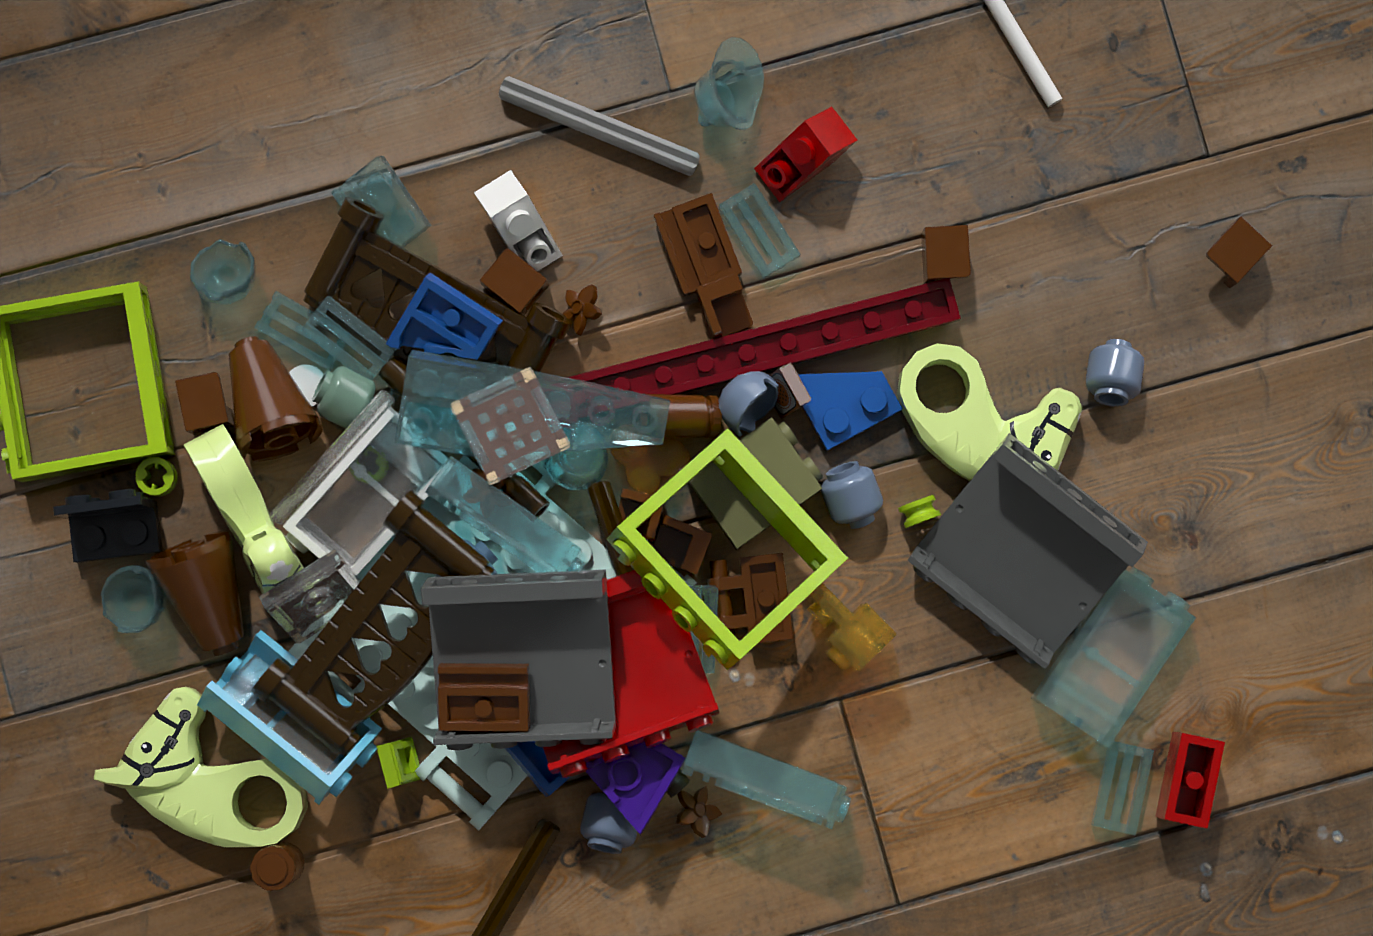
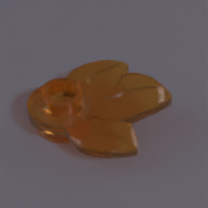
[610,422,692,495]

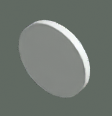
[289,365,323,407]

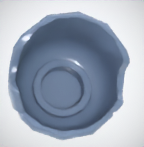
[718,371,778,438]

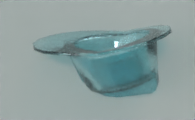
[694,37,764,130]

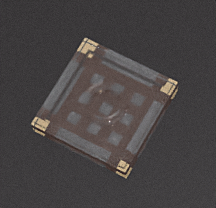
[450,366,570,485]
[259,549,361,644]

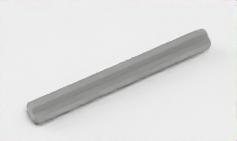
[499,76,700,176]

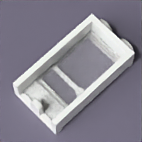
[283,406,454,583]

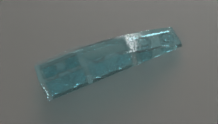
[395,350,670,458]

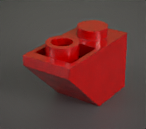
[754,106,858,202]

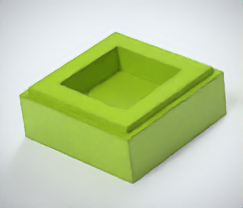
[376,737,420,789]

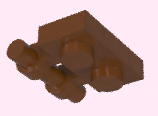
[707,553,793,643]

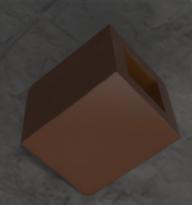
[1206,216,1273,288]
[921,225,971,284]
[480,249,549,316]
[696,272,753,339]
[175,372,235,435]
[619,488,664,544]
[652,515,713,576]

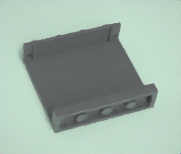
[907,433,1148,669]
[421,569,616,750]

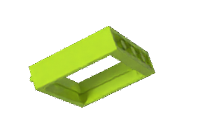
[0,281,175,482]
[607,429,848,670]

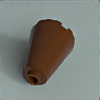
[229,336,323,462]
[146,530,244,656]

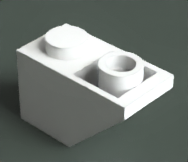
[474,170,563,271]

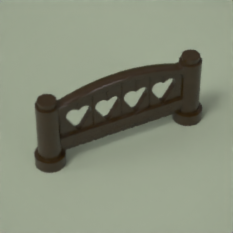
[303,197,572,415]
[251,490,495,757]

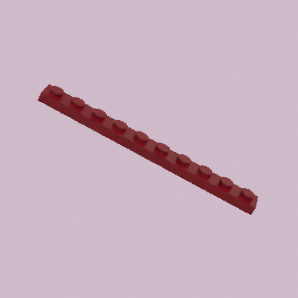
[534,279,961,428]

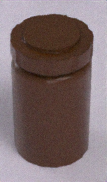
[639,394,722,439]
[250,842,305,891]

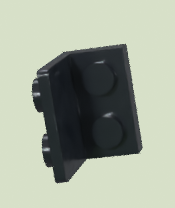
[53,489,163,563]

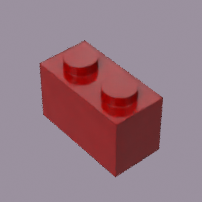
[1155,732,1225,829]

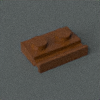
[654,193,742,296]
[437,663,530,731]

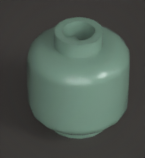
[312,366,380,430]

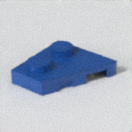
[386,273,503,360]
[798,371,903,452]

